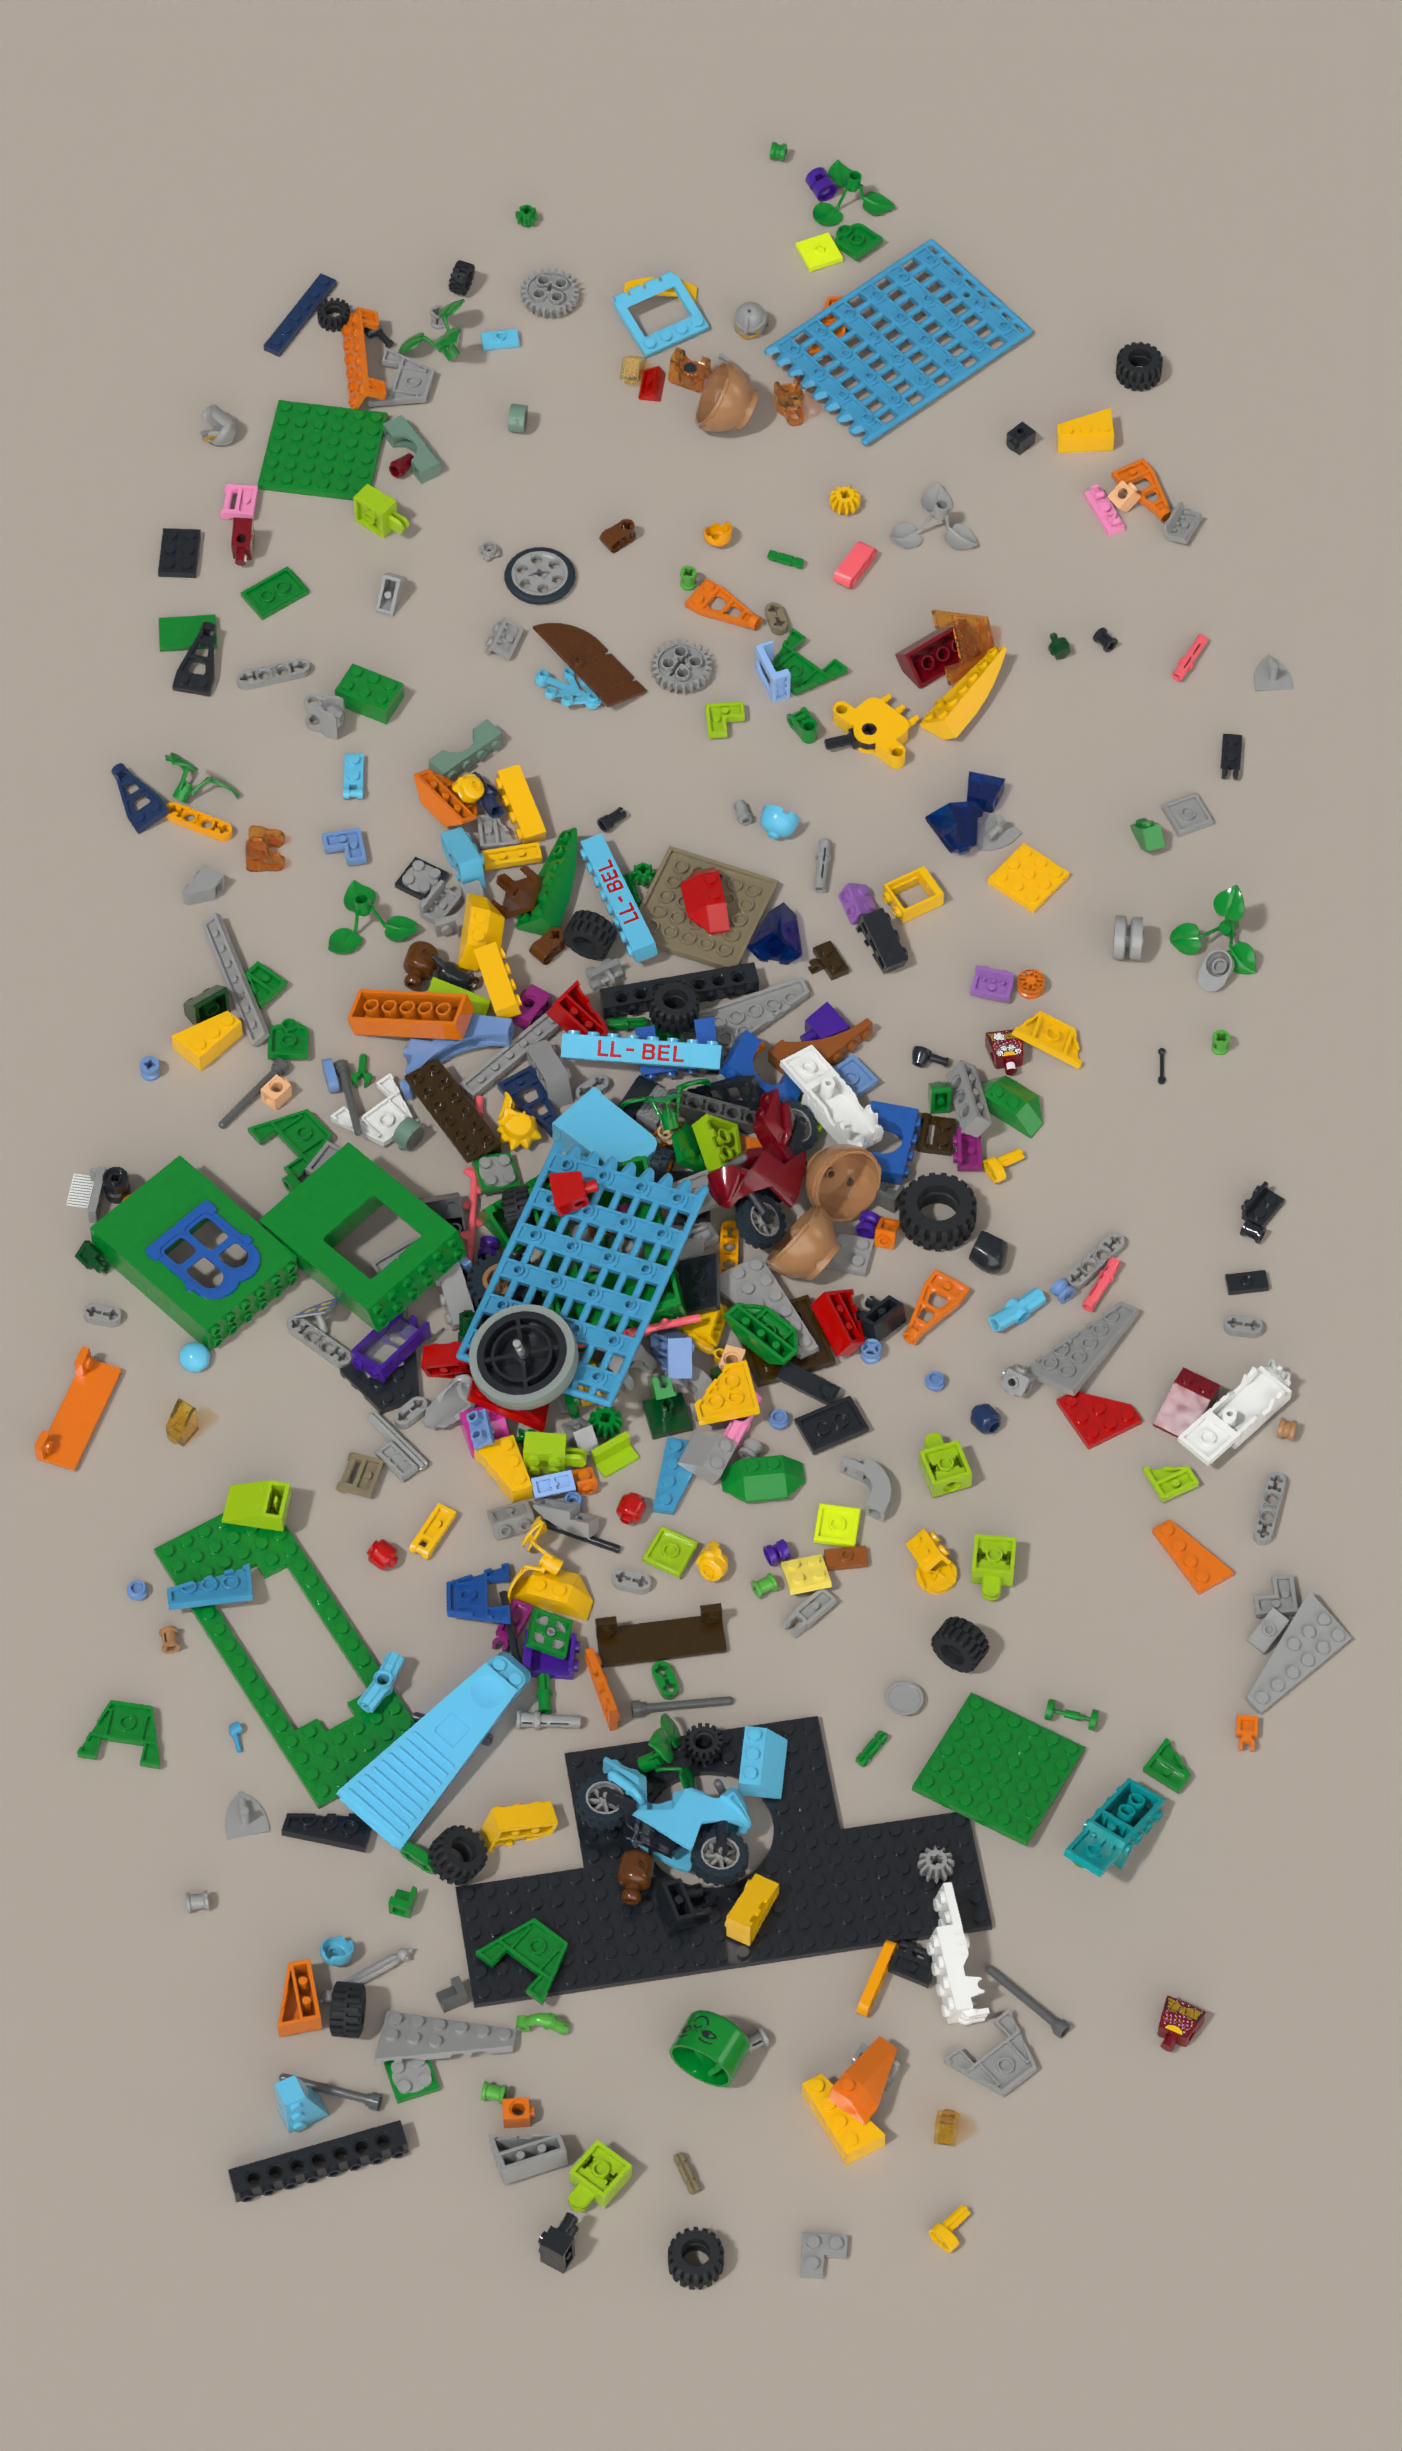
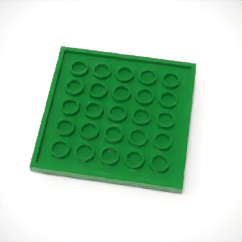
[257,400,388,501]
[911,1693,1085,1847]

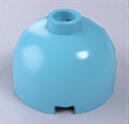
[760,804,800,840]

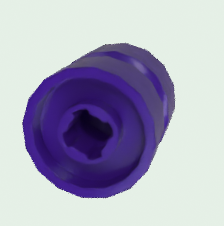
[806,167,838,202]

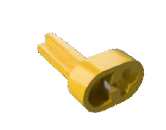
[982,1148,1025,1184]
[928,2205,971,2253]

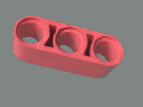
[833,541,877,589]

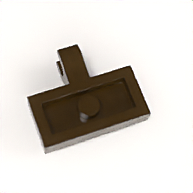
[808,941,849,981]

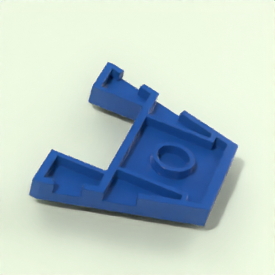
[446,1563,511,1624]

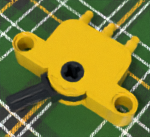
[824,694,919,769]

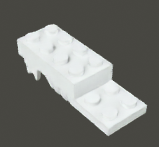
[779,1045,884,1149]
[1178,1359,1292,1466]
[926,1882,990,2025]

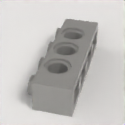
[946,1060,992,1138]

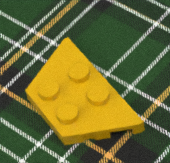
[1011,1011,1082,1069]

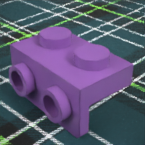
[839,883,877,925]
[970,965,1015,1003]

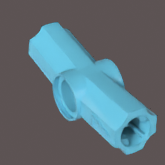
[988,1288,1046,1332]
[357,1651,405,1713]

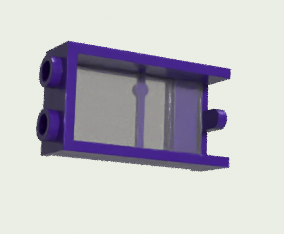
[350,1313,432,1383]

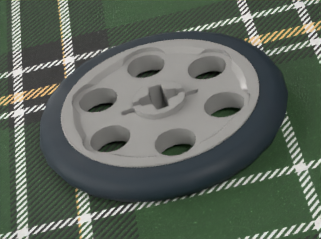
[504,547,575,605]

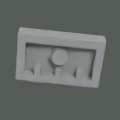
[485,617,524,660]
[487,1499,535,1540]

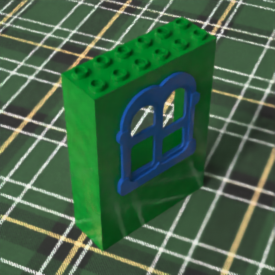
[90,1155,299,1352]

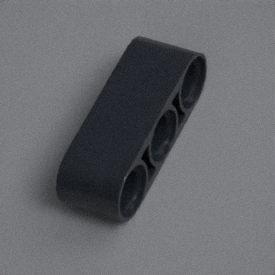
[617,1075,658,1121]

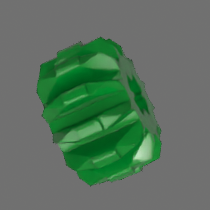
[588,1406,623,1441]

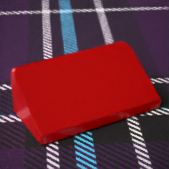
[638,366,666,402]

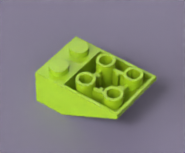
[222,1480,292,1531]

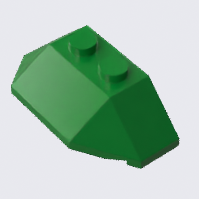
[981,1075,1043,1139]
[724,1302,798,1365]
[721,1455,805,1503]

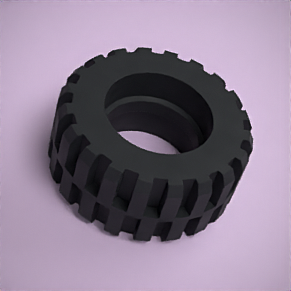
[899,1172,977,1251]

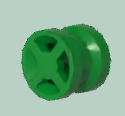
[770,142,787,162]

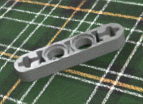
[237,659,310,690]
[1066,1233,1125,1291]
[287,1316,352,1369]
[1253,1472,1286,1546]

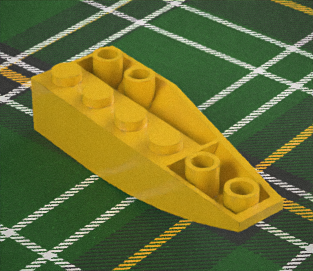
[919,646,1007,740]

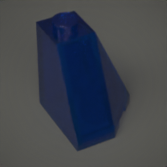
[925,801,979,855]
[747,902,802,965]

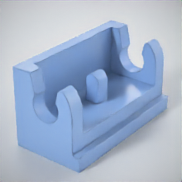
[530,1470,576,1501]

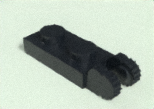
[1220,734,1242,780]

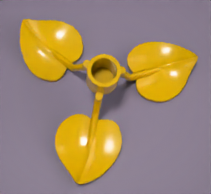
[508,1515,564,1603]

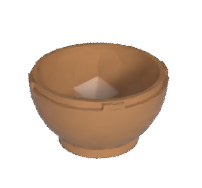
[695,361,758,432]
[804,1144,882,1222]
[765,1205,841,1281]

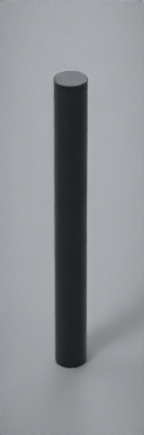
[542,1519,621,1553]
[499,1591,522,1664]

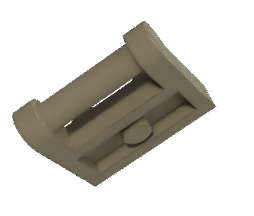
[336,1452,385,1499]

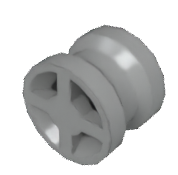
[737,1438,763,1459]

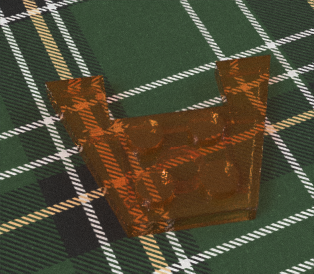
[931,610,995,685]

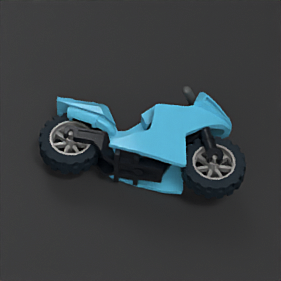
[575,1757,751,1886]

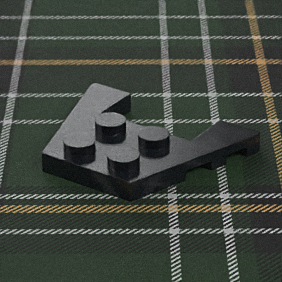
[340,1346,419,1415]

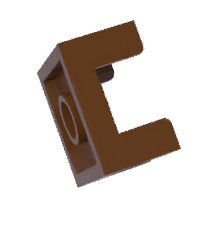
[491,865,542,919]

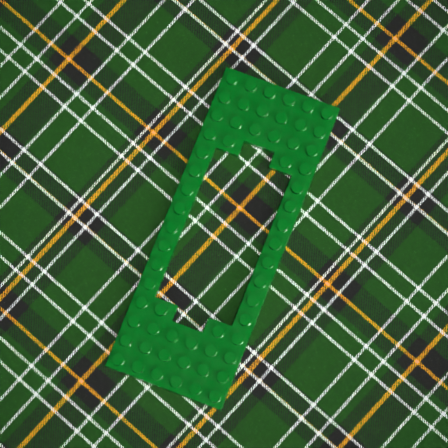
[154,1513,415,1809]

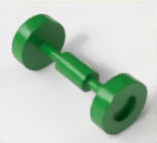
[1044,1699,1099,1731]

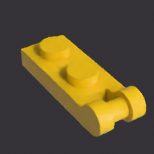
[409,1503,457,1560]

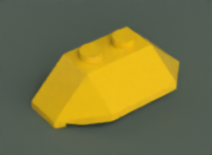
[457,893,505,972]
[511,1564,593,1621]

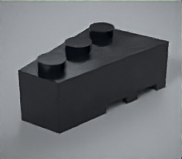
[855,908,908,974]

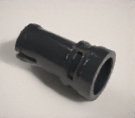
[597,807,627,832]

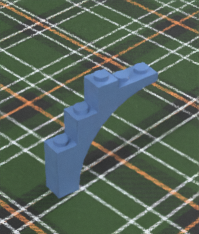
[400,1014,515,1100]

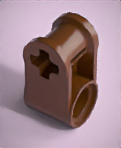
[599,519,636,553]
[529,927,566,965]

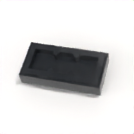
[1225,1270,1269,1295]

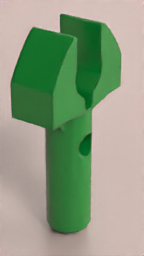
[351,1054,372,1089]

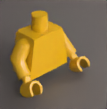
[677,1303,733,1364]

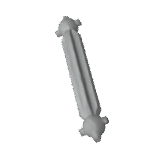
[318,1948,414,2004]

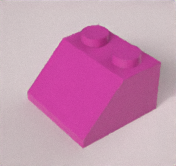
[459,1406,510,1459]

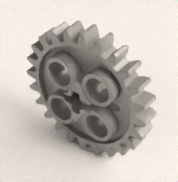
[520,268,580,318]
[651,639,712,694]

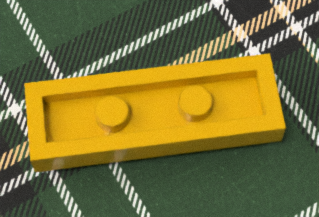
[481,842,542,871]

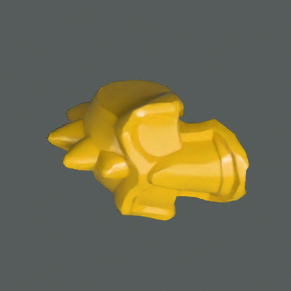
[497,1091,542,1150]

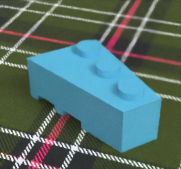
[440,827,486,889]
[274,2075,330,2134]

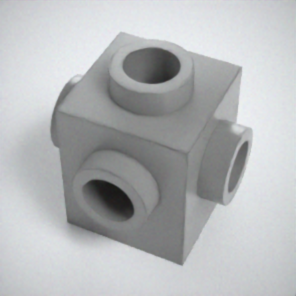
[1000,1364,1036,1397]

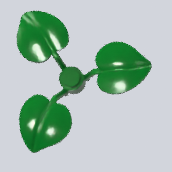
[813,159,895,226]
[398,299,465,361]
[165,752,239,803]
[328,880,419,954]
[1170,885,1256,974]
[619,1079,711,1131]
[637,1713,698,1790]

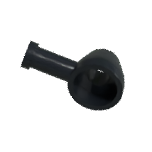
[363,325,394,348]
[912,1046,949,1068]

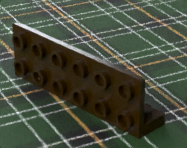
[405,1058,502,1163]
[595,1603,727,1668]

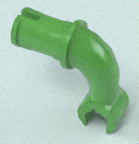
[515,2013,569,2035]

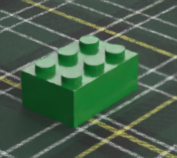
[334,663,404,724]

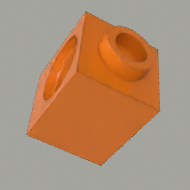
[502,2097,534,2129]

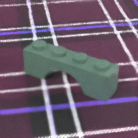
[383,415,441,484]
[429,719,503,781]

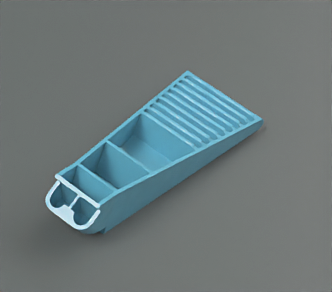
[336,1652,531,1851]

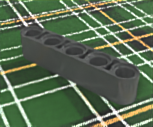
[662,1088,756,1134]

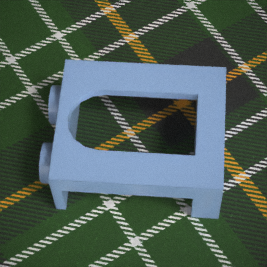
[755,641,791,703]

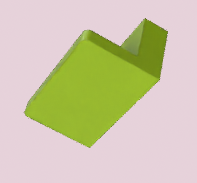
[591,1431,639,1478]

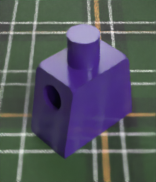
[800,1002,850,1042]

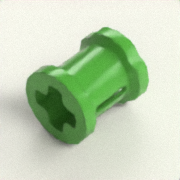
[680,566,697,591]
[1211,1030,1230,1055]
[751,1573,778,1598]
[481,2081,507,2104]

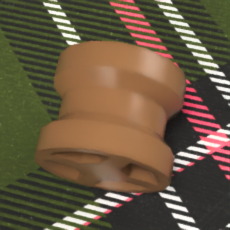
[1277,1417,1297,1441]

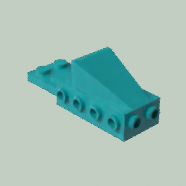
[1063,1778,1165,1877]

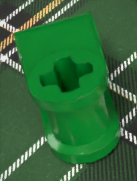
[786,707,818,744]

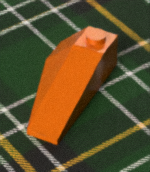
[828,2036,898,2125]

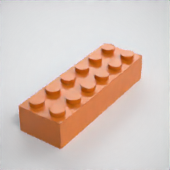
[347,989,474,1040]

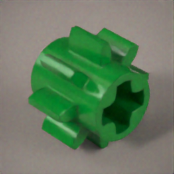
[515,205,538,227]
[631,862,655,887]

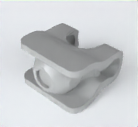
[304,694,346,739]
[607,1337,657,1393]

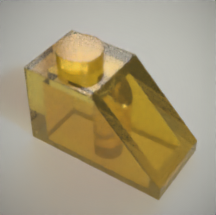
[620,355,647,384]
[166,1398,199,1447]
[934,2109,960,2147]

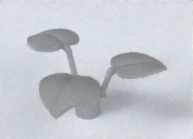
[890,482,978,550]

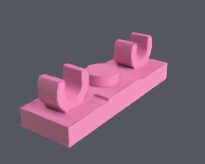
[1084,484,1125,536]

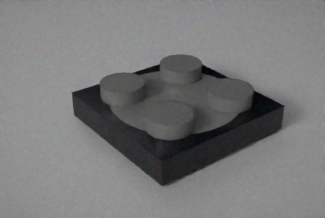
[395,856,449,900]

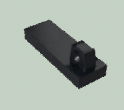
[776,1361,840,1405]

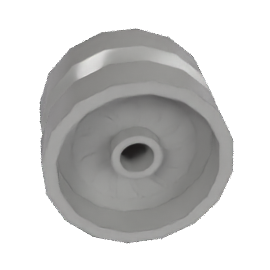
[1113,915,1144,960]

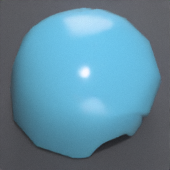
[179,1342,211,1373]
[320,1935,354,1967]

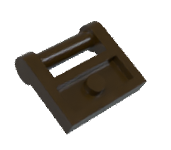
[915,1113,956,1156]

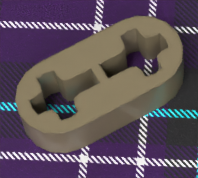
[765,602,788,636]

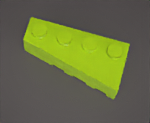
[692,1113,742,1172]

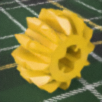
[829,484,861,516]

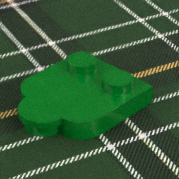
[835,223,883,261]
[267,1018,309,1060]
[672,1124,707,1171]

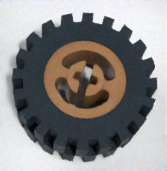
[467,1250,542,1321]

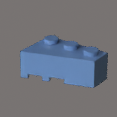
[649,1329,695,1379]

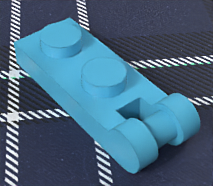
[343,754,364,799]

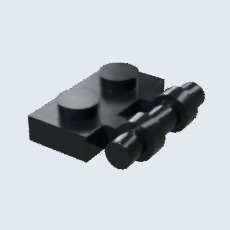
[888,1940,934,1988]

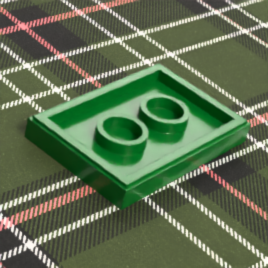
[241,566,309,620]
[159,614,217,652]

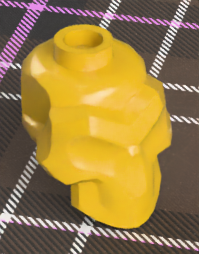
[452,774,484,803]
[696,1541,728,1582]

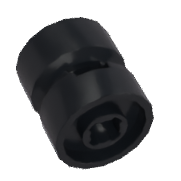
[102,1167,131,1204]

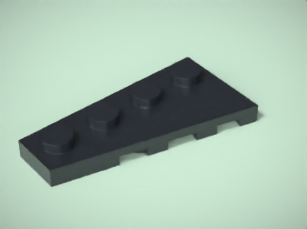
[281,1813,373,1853]

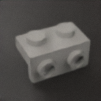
[1163,502,1203,544]
[419,880,462,924]

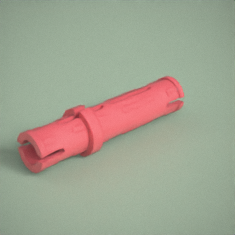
[1171,634,1208,682]
[1081,1257,1121,1312]

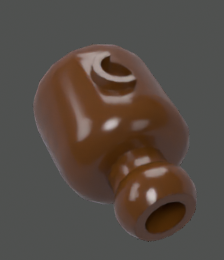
[403,941,439,990]
[617,1849,655,1905]

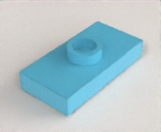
[481,329,519,351]

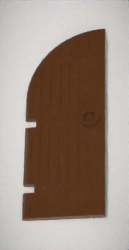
[533,623,647,707]

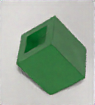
[388,1886,418,1919]

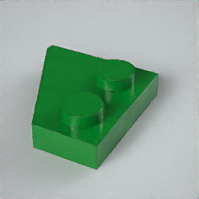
[245,961,287,1010]
[1143,1738,1191,1794]

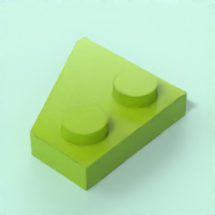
[1143,1466,1199,1503]

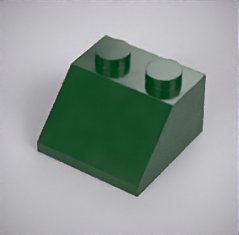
[183,985,231,1026]

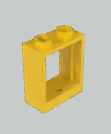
[882,866,944,923]

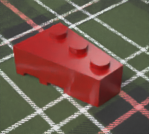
[546,980,609,1036]
[810,1289,865,1357]
[421,1341,472,1379]

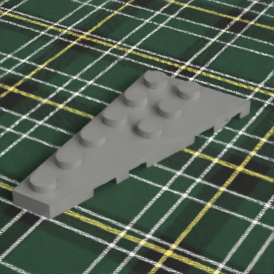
[698,977,809,1057]

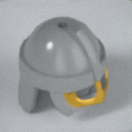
[734,302,768,340]
[199,404,237,446]

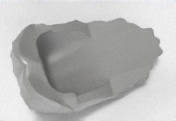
[422,1374,477,1429]

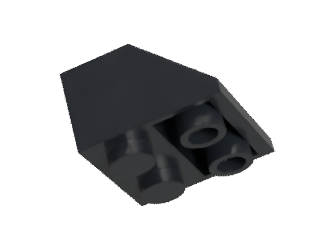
[420,1192,466,1234]

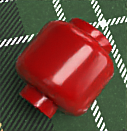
[616,1492,646,1525]
[366,1539,399,1570]

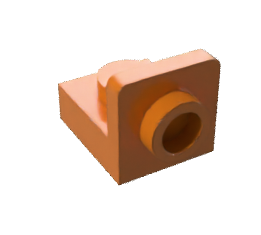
[874,1217,900,1250]
[572,1466,598,1495]

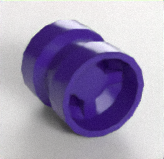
[856,1211,880,1239]
[477,1236,500,1261]
[763,1539,791,1566]

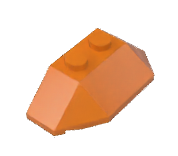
[414,769,478,827]

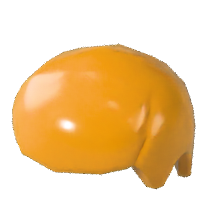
[704,522,732,547]

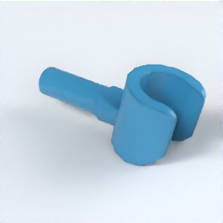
[229,1722,243,1753]

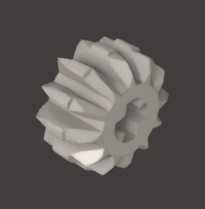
[917,1845,954,1884]

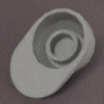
[1198,949,1235,992]

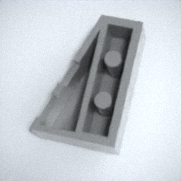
[525,1039,573,1109]
[434,1262,475,1331]
[489,2132,568,2185]

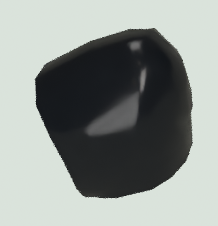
[969,1231,1008,1274]

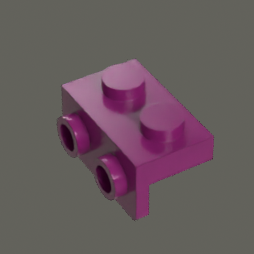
[953,1127,982,1171]

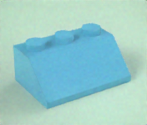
[738,1726,788,1799]

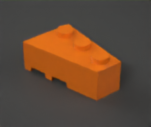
[277,1959,322,2037]

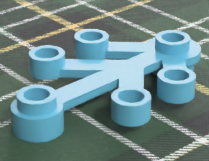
[535,667,602,709]

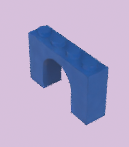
[635,1017,718,1080]
[719,1030,802,1103]
[869,1101,922,1186]

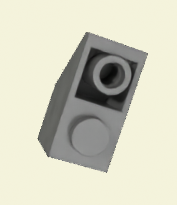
[183,865,225,906]

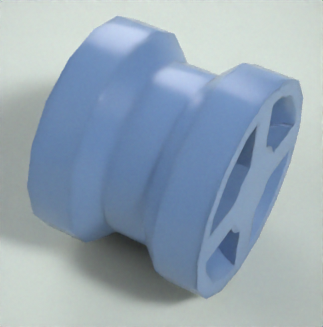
[140,1056,161,1081]
[1050,1278,1076,1304]
[861,1338,881,1364]

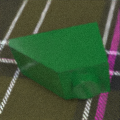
[928,1081,952,1114]

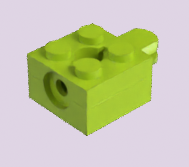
[353,484,409,539]
[523,1431,587,1476]
[918,1432,972,1498]
[971,1534,1017,1601]
[568,2140,632,2212]

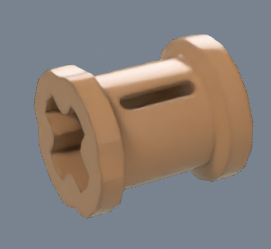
[159,1626,180,1654]

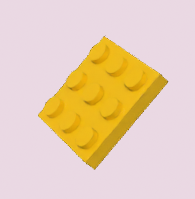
[987,843,1070,914]

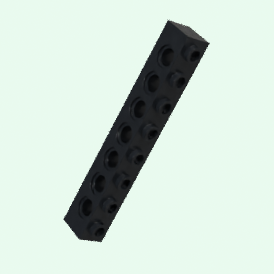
[599,962,759,1019]
[228,2120,409,2202]

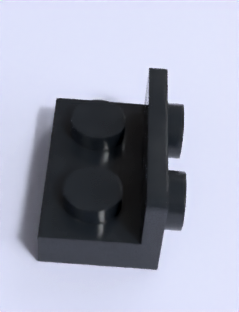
[1241,1181,1285,1227]

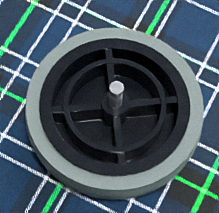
[469,1304,579,1410]

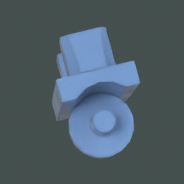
[466,1408,495,1451]

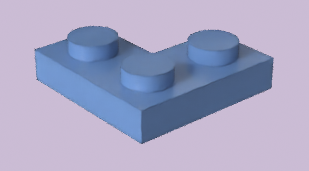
[322,828,367,866]

